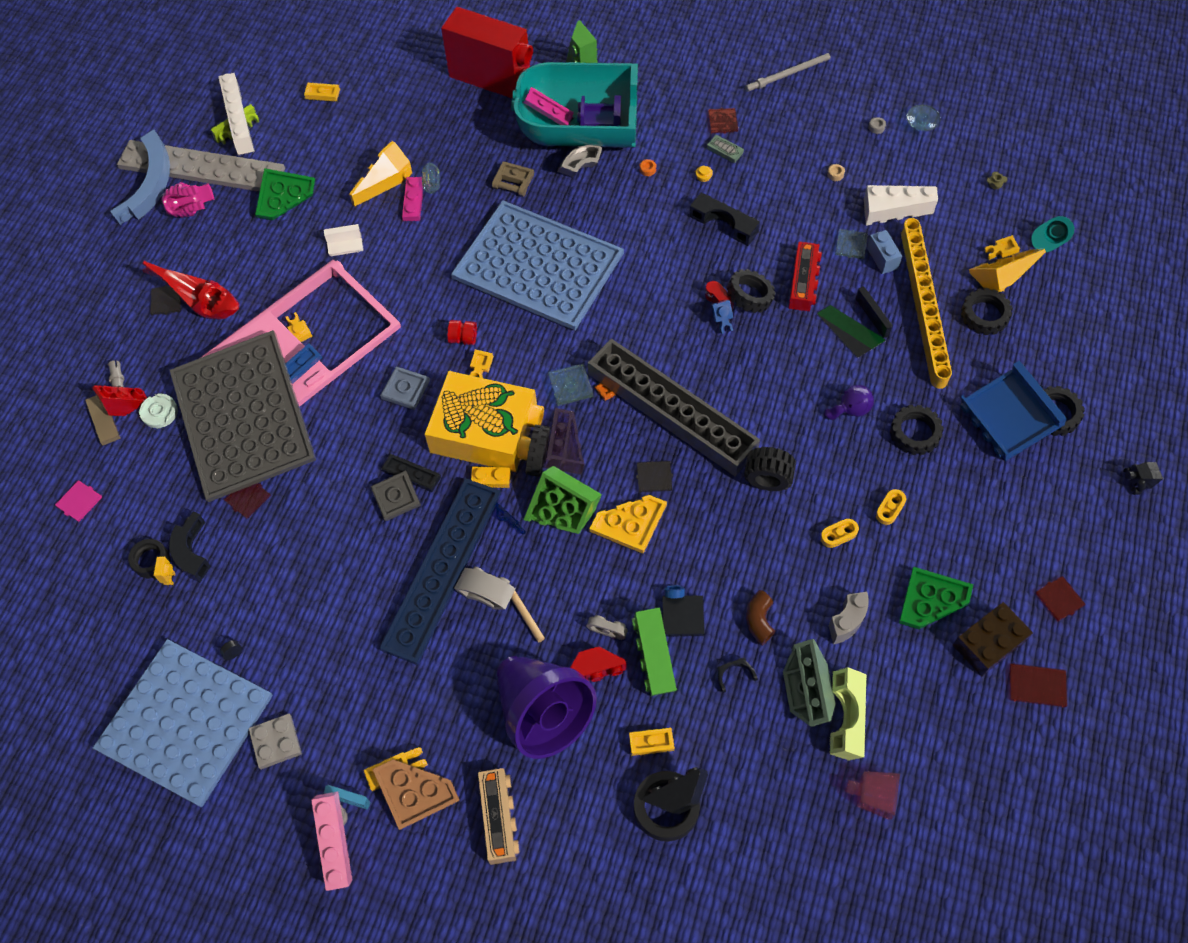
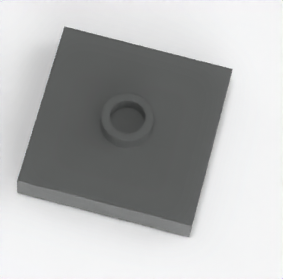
[371,471,421,521]

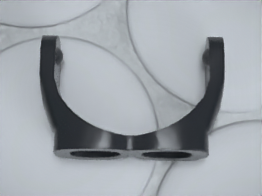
[717,657,758,693]

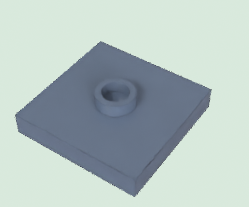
[380,366,430,410]

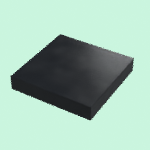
[662,596,705,637]

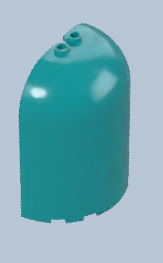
[512,62,638,148]

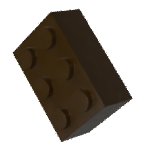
[953,602,1033,677]

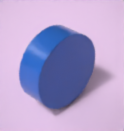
[665,585,685,598]

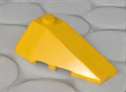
[349,141,412,206]
[969,249,1045,292]

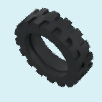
[726,269,775,313]
[961,288,1013,335]
[1043,386,1085,436]
[890,405,944,455]
[526,424,550,477]

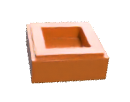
[595,383,616,401]

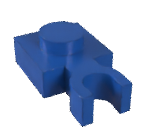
[711,300,733,334]

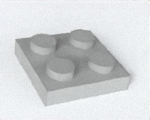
[249,713,302,769]

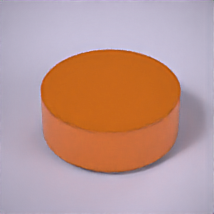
[640,159,656,176]

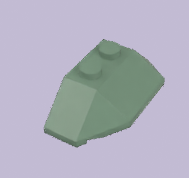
[783,639,836,727]

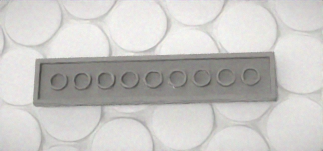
[117,140,285,192]

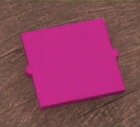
[55,480,102,522]

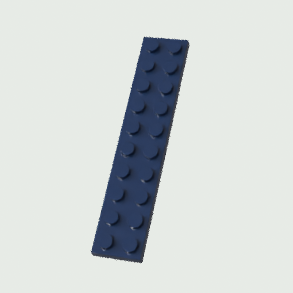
[380,478,501,665]

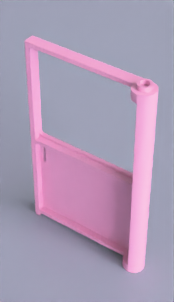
[200,260,401,407]

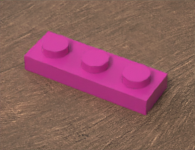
[523,87,574,125]
[402,177,424,221]

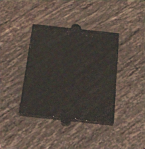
[150,285,181,315]
[636,461,673,492]

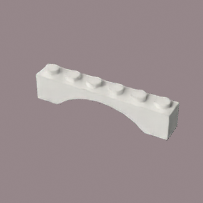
[219,73,254,155]

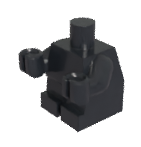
[1123,462,1163,495]

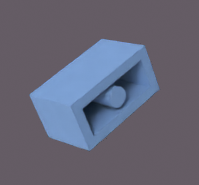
[867,230,902,274]

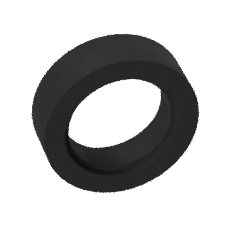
[634,771,700,842]

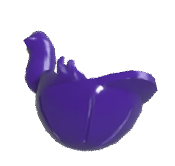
[824,385,874,420]

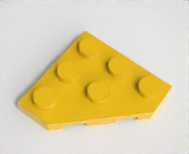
[590,495,667,554]

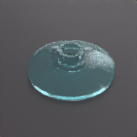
[907,105,940,131]

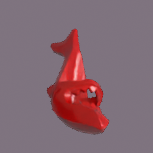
[142,261,239,320]

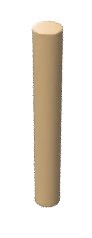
[511,591,545,643]

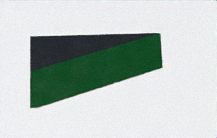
[817,305,886,358]

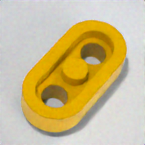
[876,489,906,525]
[821,519,859,548]

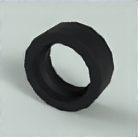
[128,539,170,579]

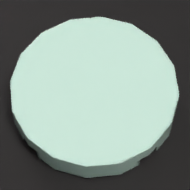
[139,394,178,428]

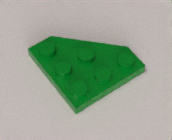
[255,168,315,220]
[899,567,973,629]

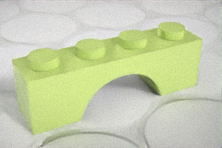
[830,668,866,760]

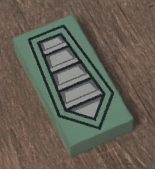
[707,135,744,163]

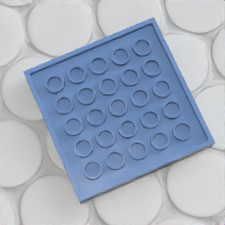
[93,639,273,808]

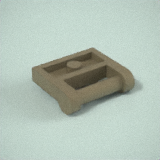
[492,161,534,196]

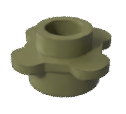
[987,172,1007,189]

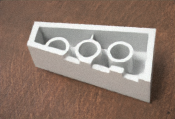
[864,185,938,226]

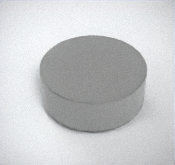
[869,117,886,134]

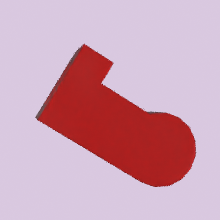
[705,281,734,310]

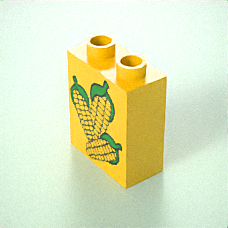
[425,371,544,472]

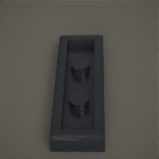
[855,286,893,338]
[381,454,441,492]

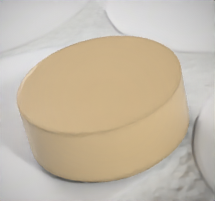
[827,164,845,181]

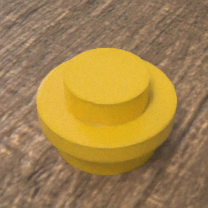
[696,166,712,182]

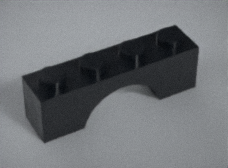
[689,192,760,246]

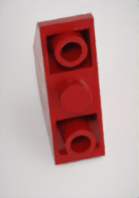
[93,385,148,416]
[570,646,626,682]

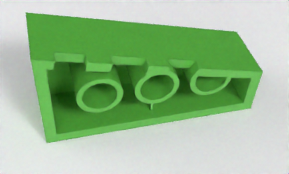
[632,608,677,696]

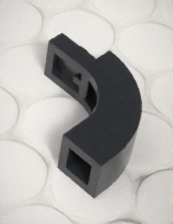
[169,511,211,583]

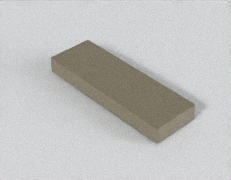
[85,396,121,446]

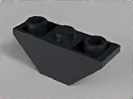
[643,767,708,814]

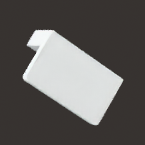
[324,224,363,256]

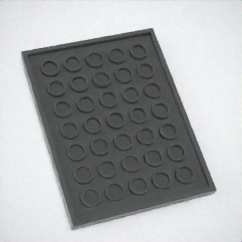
[170,330,316,502]

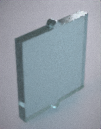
[835,229,868,259]

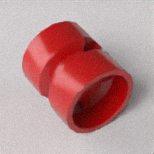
[447,320,477,345]

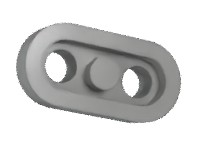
[587,615,628,640]

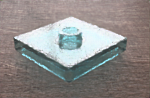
[548,364,593,406]

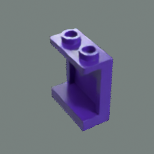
[577,95,621,126]

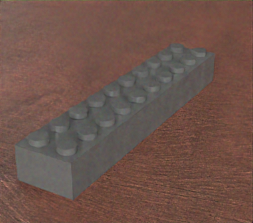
[588,339,760,477]

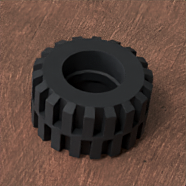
[744,447,796,491]

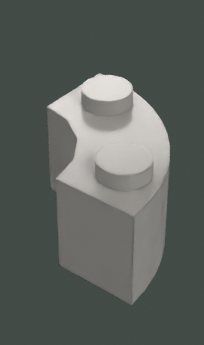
[557,145,603,177]
[454,567,516,609]
[828,592,869,644]

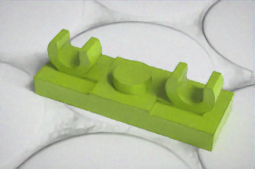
[211,104,259,144]

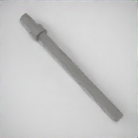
[745,53,830,92]

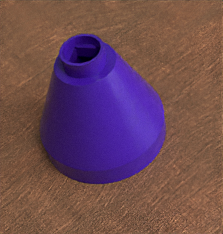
[497,656,597,759]

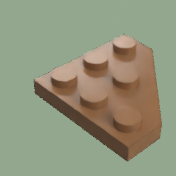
[373,759,460,830]

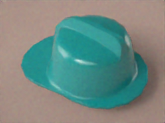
[1031,216,1074,252]

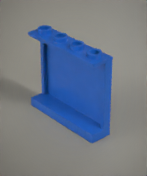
[960,360,1066,461]

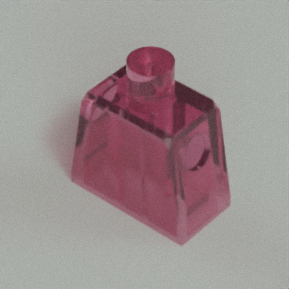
[846,772,900,820]

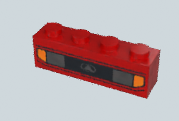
[789,242,822,312]

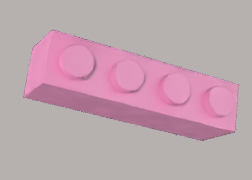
[312,791,352,891]

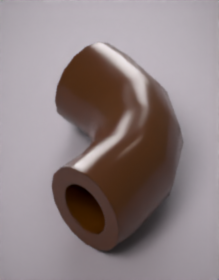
[745,590,775,646]

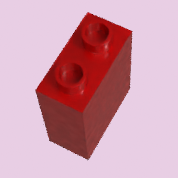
[441,7,533,99]

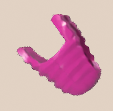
[162,182,214,218]

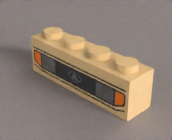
[478,768,520,865]

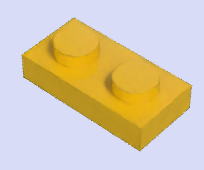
[304,83,340,101]
[471,467,511,488]
[629,728,674,756]

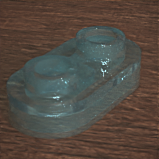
[422,163,440,194]

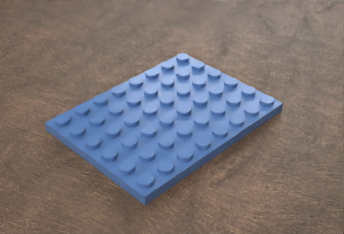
[451,201,624,330]

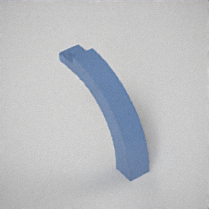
[110,129,170,225]

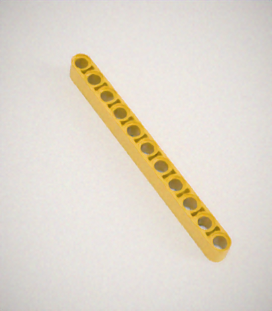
[901,218,952,389]

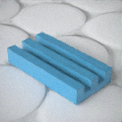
[323,785,370,810]

